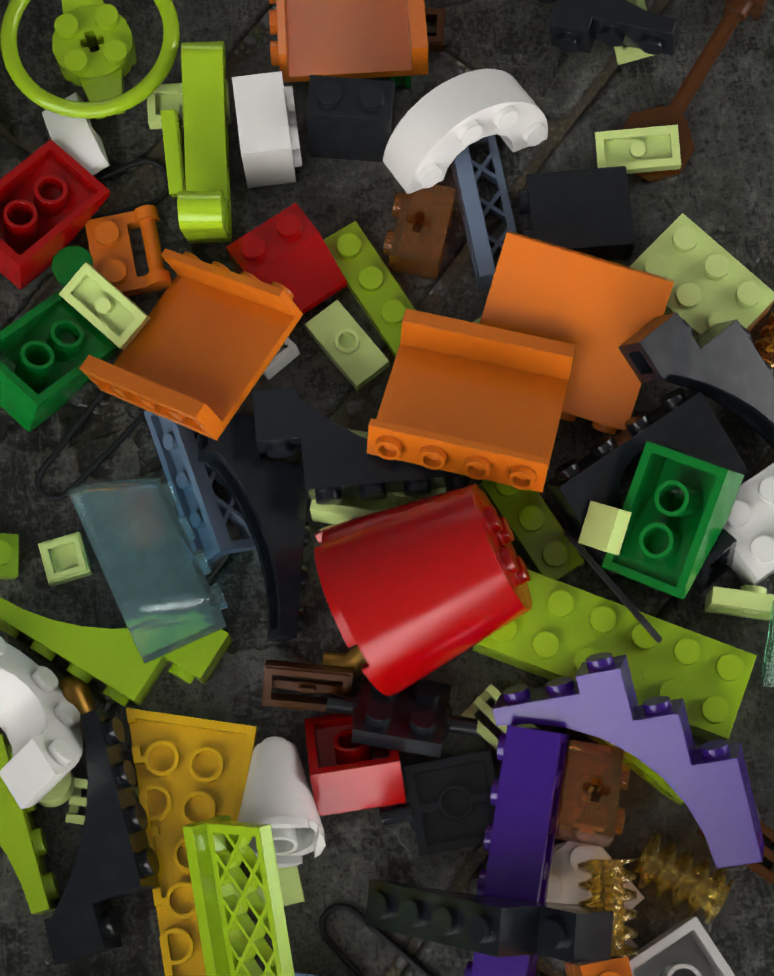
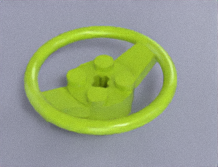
[0,0,180,120]

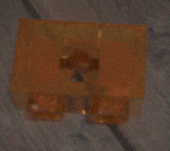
[383,185,456,280]
[555,740,630,848]

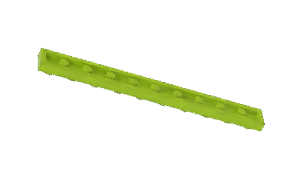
[324,221,585,581]

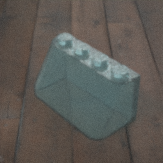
[67,477,228,663]

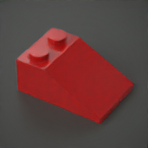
[0,139,110,290]

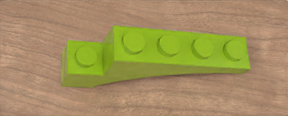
[0,597,233,707]
[0,734,61,915]

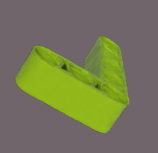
[177,41,232,244]

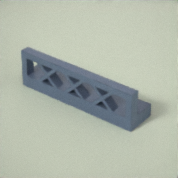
[450,135,517,291]
[144,410,256,567]

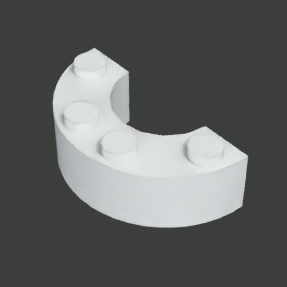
[383,69,548,194]
[0,636,83,809]

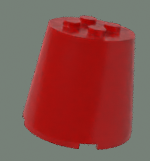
[314,484,532,696]

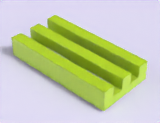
[160,109,186,198]

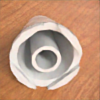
[238,736,326,868]

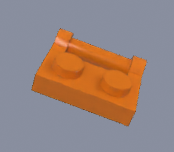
[85,205,172,297]

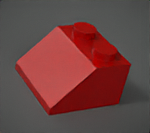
[226,202,348,314]
[304,714,406,816]

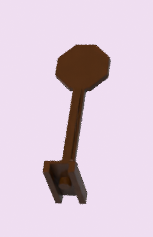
[621,0,769,183]

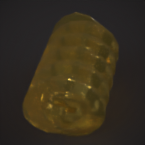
[630,832,733,926]
[577,859,638,956]

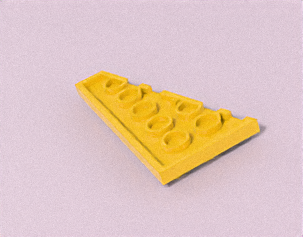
[126,708,258,976]

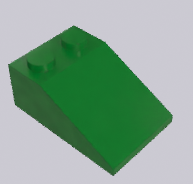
[0,287,120,432]
[602,441,744,599]

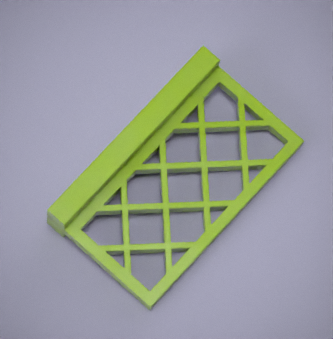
[182,815,295,976]

